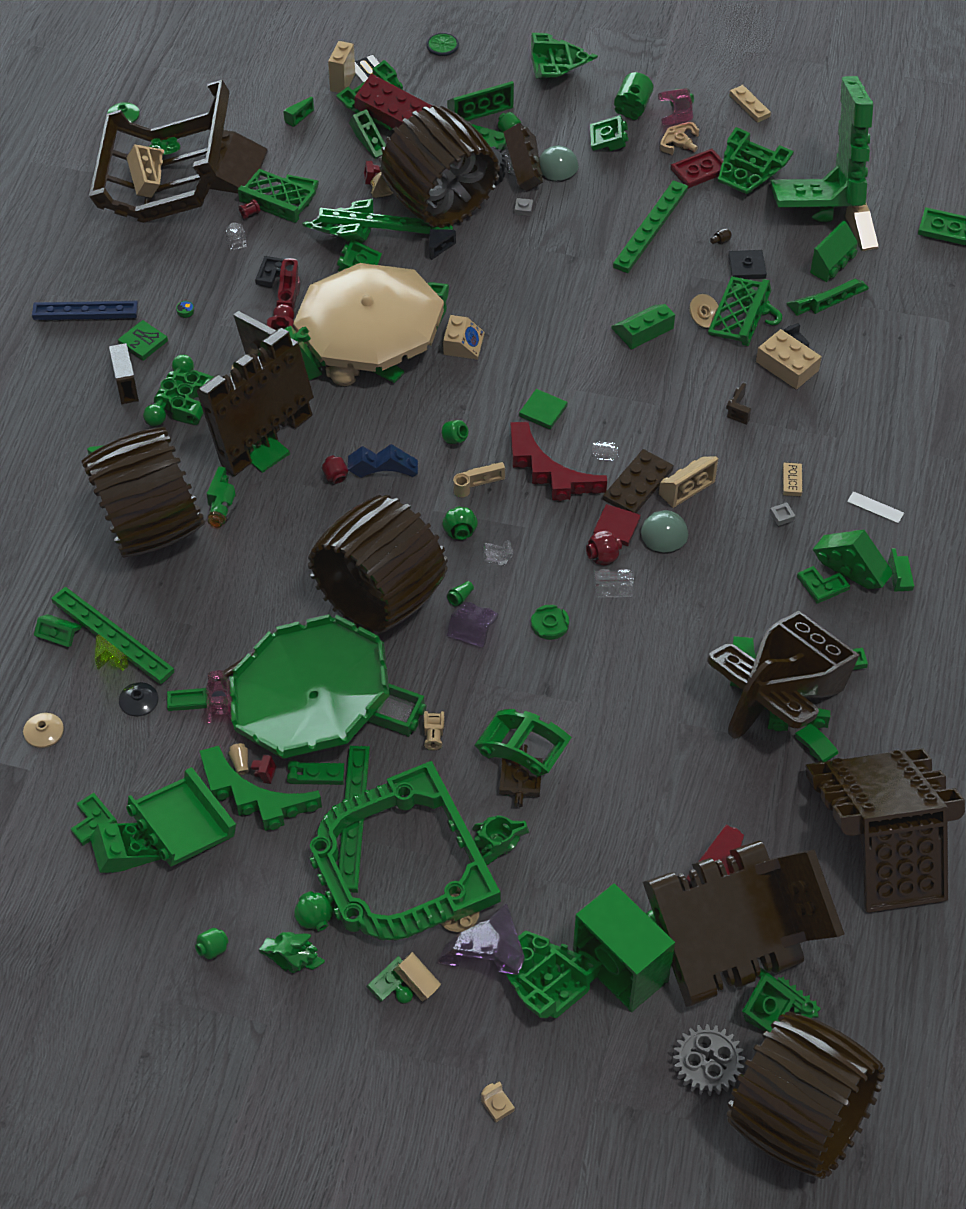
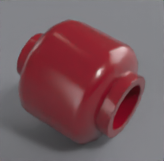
[321,455,349,484]

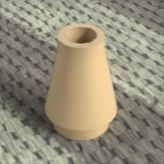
[228,743,249,775]

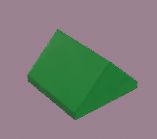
[742,974,796,1032]

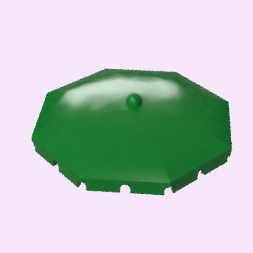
[230,614,390,758]

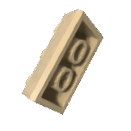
[659,456,718,508]

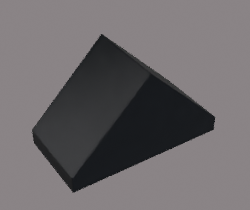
[429,229,456,260]

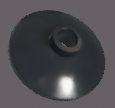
[119,682,158,717]

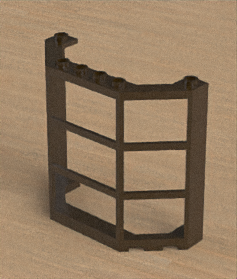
[89,80,230,223]

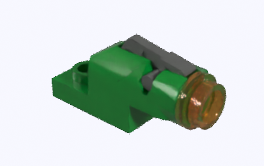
[207,466,239,528]

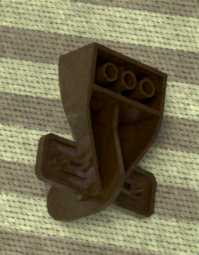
[707,611,859,739]

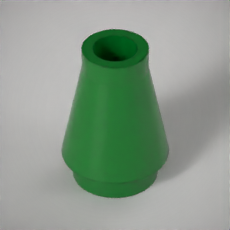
[447,581,474,606]

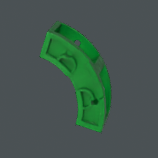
[474,709,572,777]

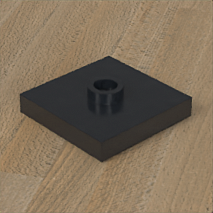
[728,250,767,279]

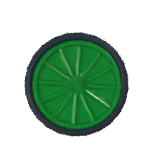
[426,33,459,56]

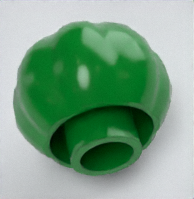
[442,506,478,540]
[294,891,334,932]

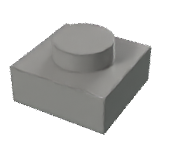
[514,198,533,216]
[770,503,795,526]

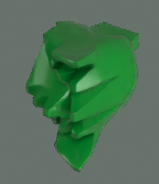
[472,815,529,865]
[259,932,325,973]

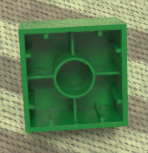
[573,883,675,1012]

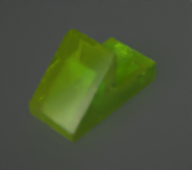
[95,634,128,671]

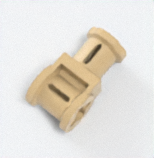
[424,711,444,750]

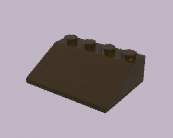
[210,130,268,194]

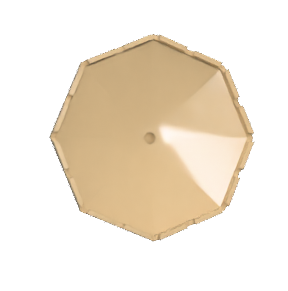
[293,263,444,372]

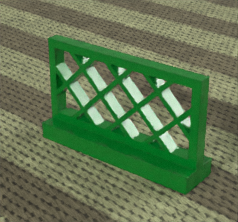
[238,169,316,223]
[708,276,772,346]

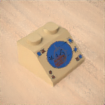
[443,315,485,360]

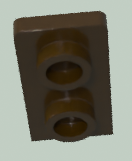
[726,382,751,425]

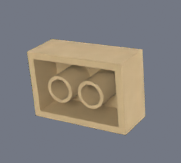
[756,329,822,390]

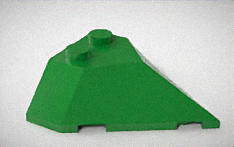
[531,33,598,79]
[302,199,373,243]

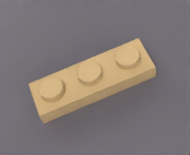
[729,85,771,123]

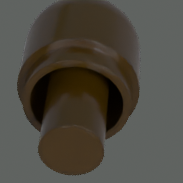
[710,228,732,244]

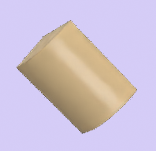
[393,952,441,1002]

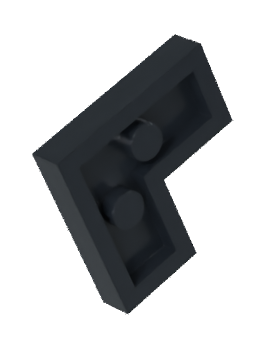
[255,256,293,287]

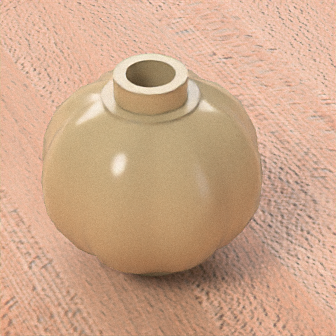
[326,363,360,386]

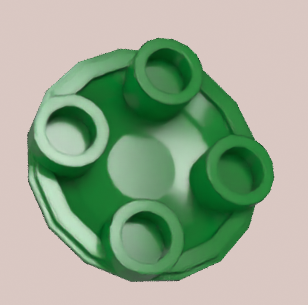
[149,137,181,155]

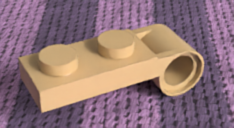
[453,462,505,498]

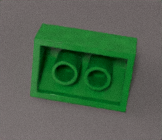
[810,221,858,282]
[611,304,675,350]

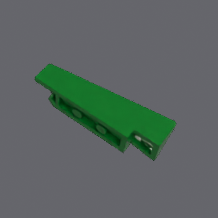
[787,278,869,316]

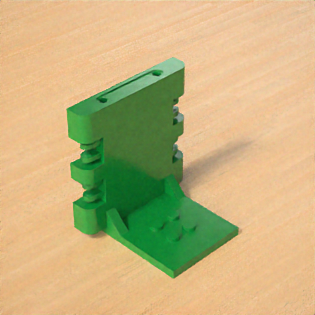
[770,76,873,207]

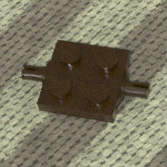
[499,744,543,808]

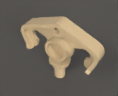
[660,122,699,155]

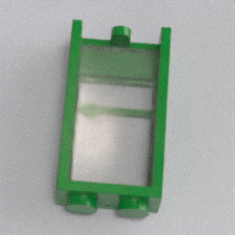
[367,683,427,737]

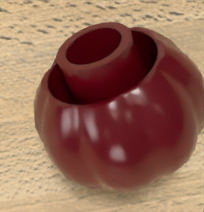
[586,530,622,566]

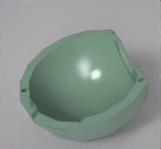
[539,145,579,181]
[640,510,689,552]

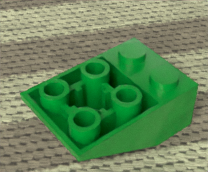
[90,823,162,873]

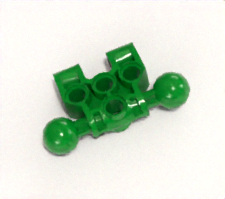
[143,355,213,427]

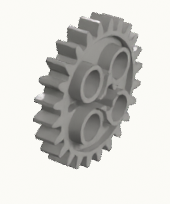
[672,1024,745,1096]

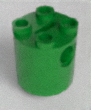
[614,72,654,120]

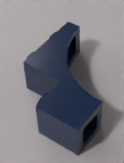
[348,444,418,478]

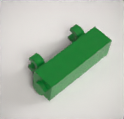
[284,326,326,380]

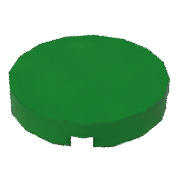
[531,605,569,640]

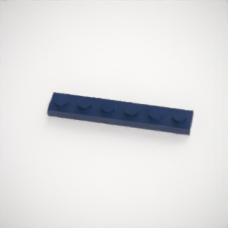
[32,301,138,320]

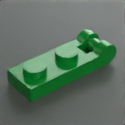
[287,761,345,785]

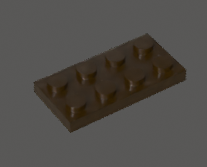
[603,449,674,513]

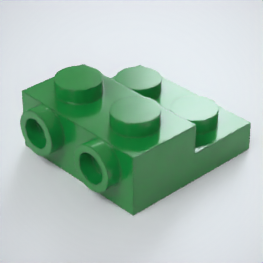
[590,115,629,151]
[337,239,382,272]

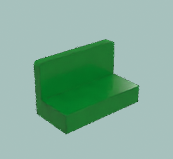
[888,548,914,592]
[34,614,82,647]

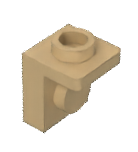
[481,1082,515,1122]

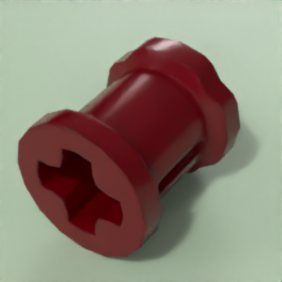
[238,199,260,219]

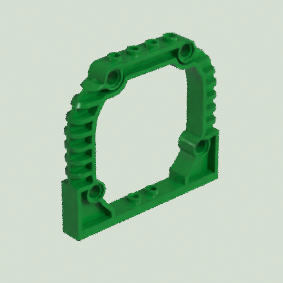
[309,761,501,941]

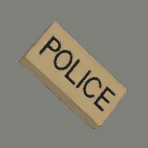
[783,463,802,496]

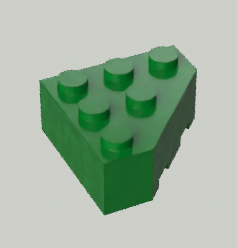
[812,529,893,589]

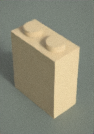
[328,41,355,93]

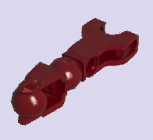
[267,258,300,330]

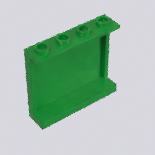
[126,767,236,867]

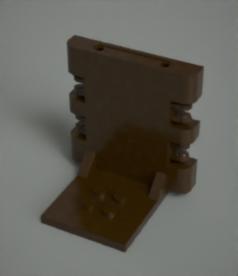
[197,311,314,476]
[805,748,965,913]
[643,841,845,1007]

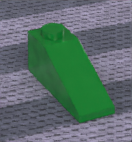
[349,109,386,159]

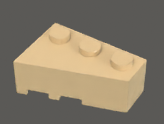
[127,144,164,198]

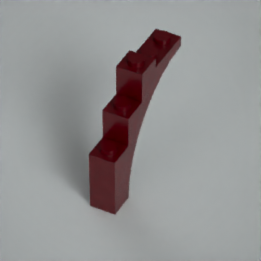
[510,422,607,501]

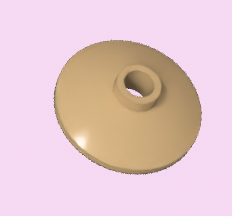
[690,294,719,328]
[23,713,64,748]

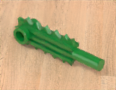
[758,967,821,1018]

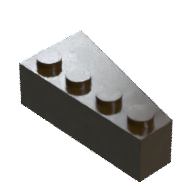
[503,123,543,192]

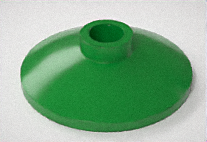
[107,102,140,123]

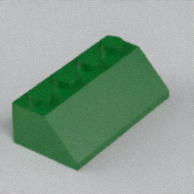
[447,81,514,121]

